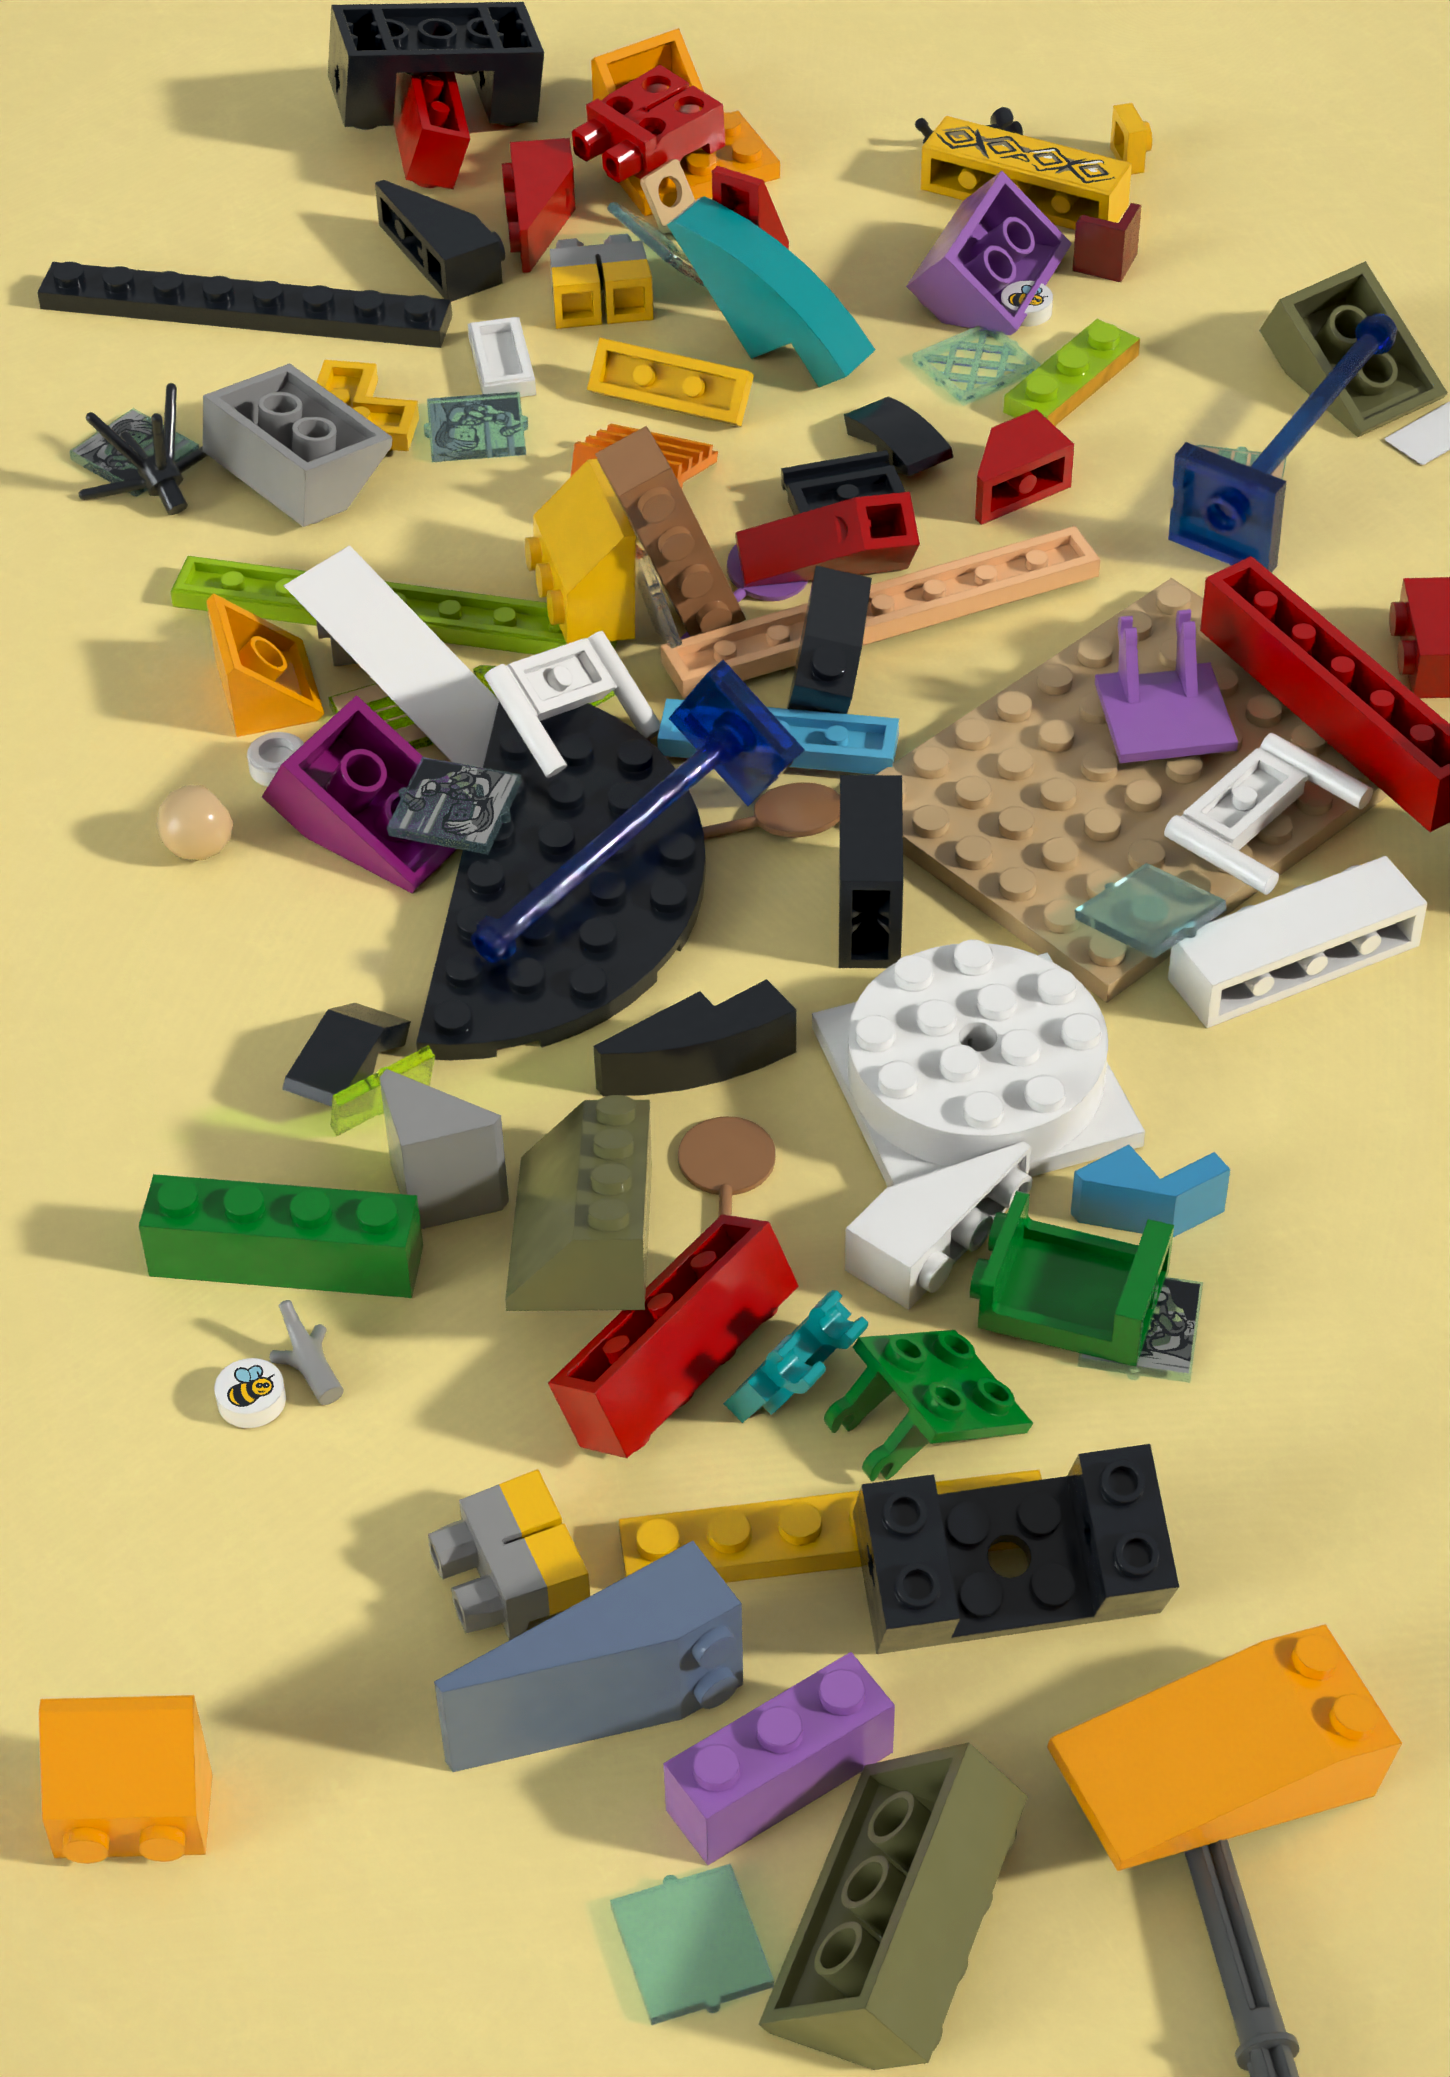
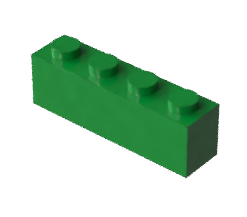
[139,1174,423,1298]

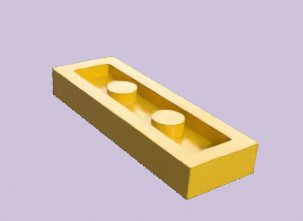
[587,337,754,427]

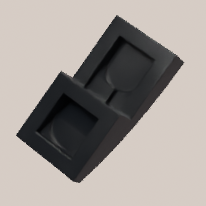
[844,396,954,476]

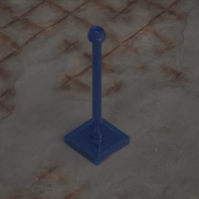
[1168,313,1397,573]
[471,660,805,963]

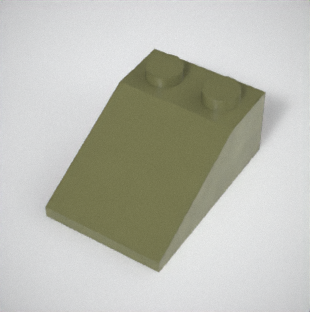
[1259,261,1448,437]

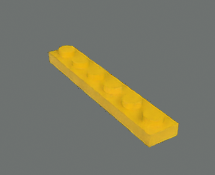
[619,1469,1042,1583]

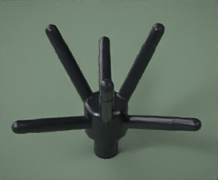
[79,383,208,515]

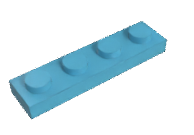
[657,698,899,775]

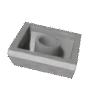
[380,1069,509,1229]

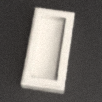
[468,317,536,402]

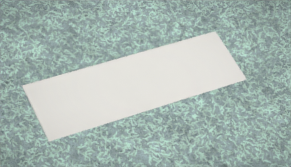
[284,545,499,769]

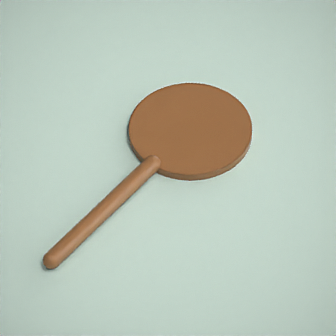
[702,782,840,839]
[678,1116,776,1217]

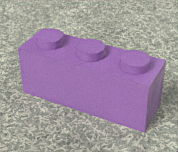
[663,1652,895,1865]

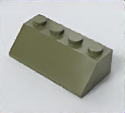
[505,1095,652,1311]
[759,1742,1028,2070]

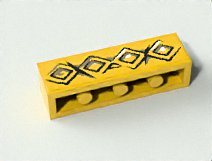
[921,116,1132,230]

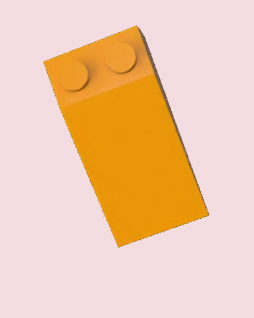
[1047,1624,1402,1871]

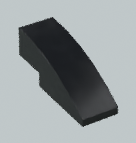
[593,979,796,1096]

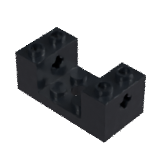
[328,2,544,130]
[852,1444,1179,1654]

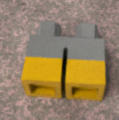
[550,234,654,329]
[428,1469,590,1640]

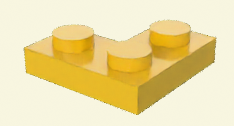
[317,359,419,451]

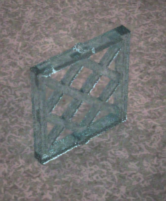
[913,325,1041,406]

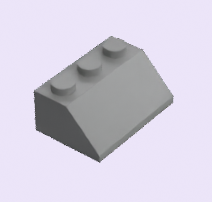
[203,363,392,527]

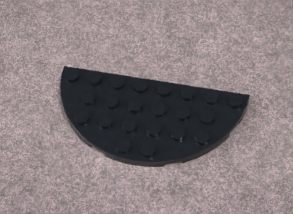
[416,702,706,1061]

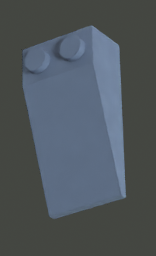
[434,1541,743,1772]

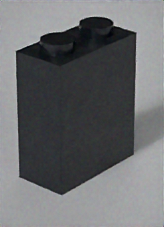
[839,775,903,968]

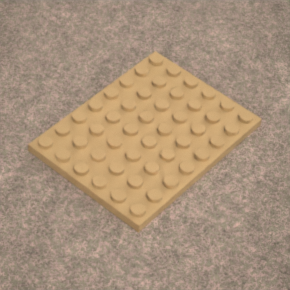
[876,578,1388,1003]

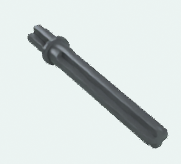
[1185,1839,1299,2077]

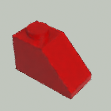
[975,409,1074,525]

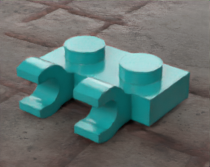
[723,1290,868,1423]

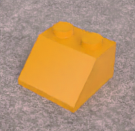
[39,1695,212,1864]

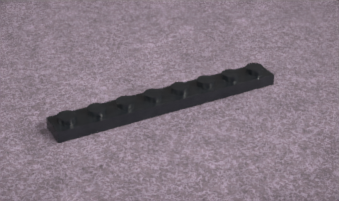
[37,262,452,348]

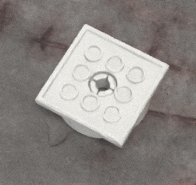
[812,940,1145,1187]

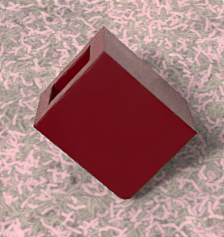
[1072,203,1142,282]

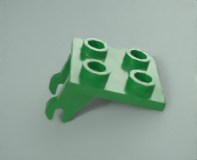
[824,1330,1033,1481]

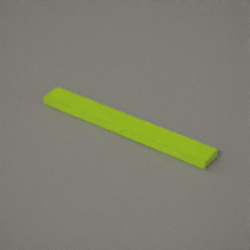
[171,556,618,655]

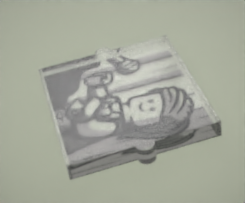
[635,544,682,649]

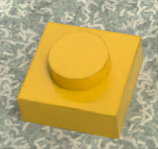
[1110,103,1152,175]

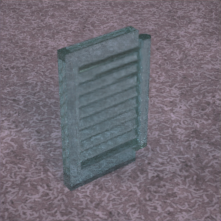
[607,202,706,288]

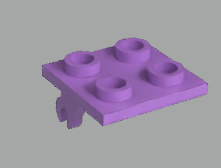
[1095,609,1238,763]

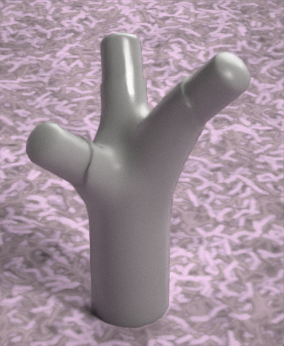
[269,1300,344,1405]

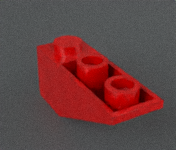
[502,138,576,273]
[735,492,920,588]

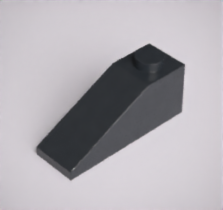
[375,180,505,302]
[787,566,872,714]

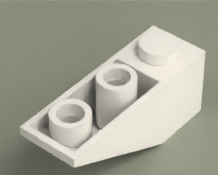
[845,1141,1033,1310]

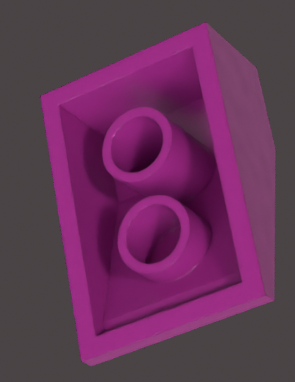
[262,695,474,893]

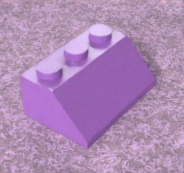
[906,171,1072,336]

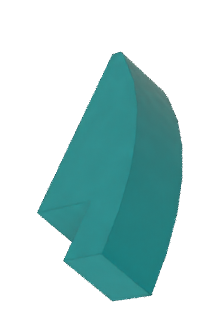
[667,196,875,387]

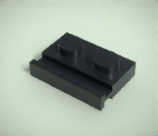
[781,450,906,515]

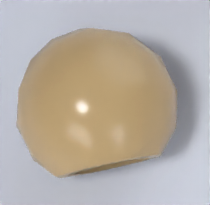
[156,785,233,860]

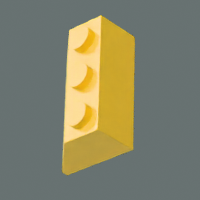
[525,459,636,644]

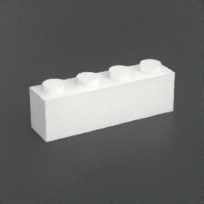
[1168,856,1427,1028]

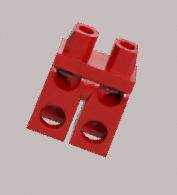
[572,65,725,183]

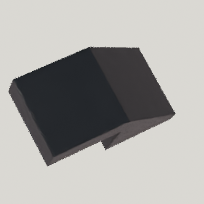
[282,1003,411,1109]

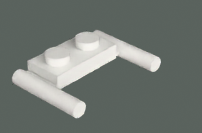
[484,631,661,778]
[1164,733,1373,895]

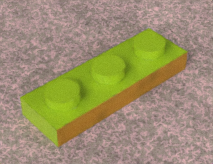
[1003,319,1140,426]

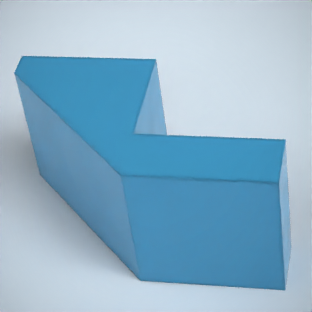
[1071,1145,1230,1237]

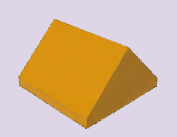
[591,28,704,111]
[206,593,325,737]

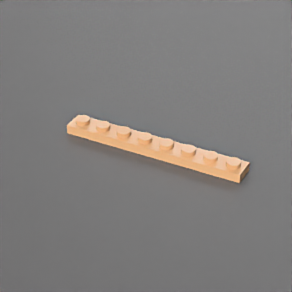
[661,526,1100,698]

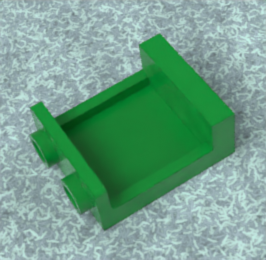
[970,1191,1174,1367]

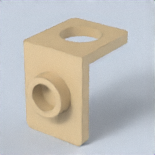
[640,159,696,234]

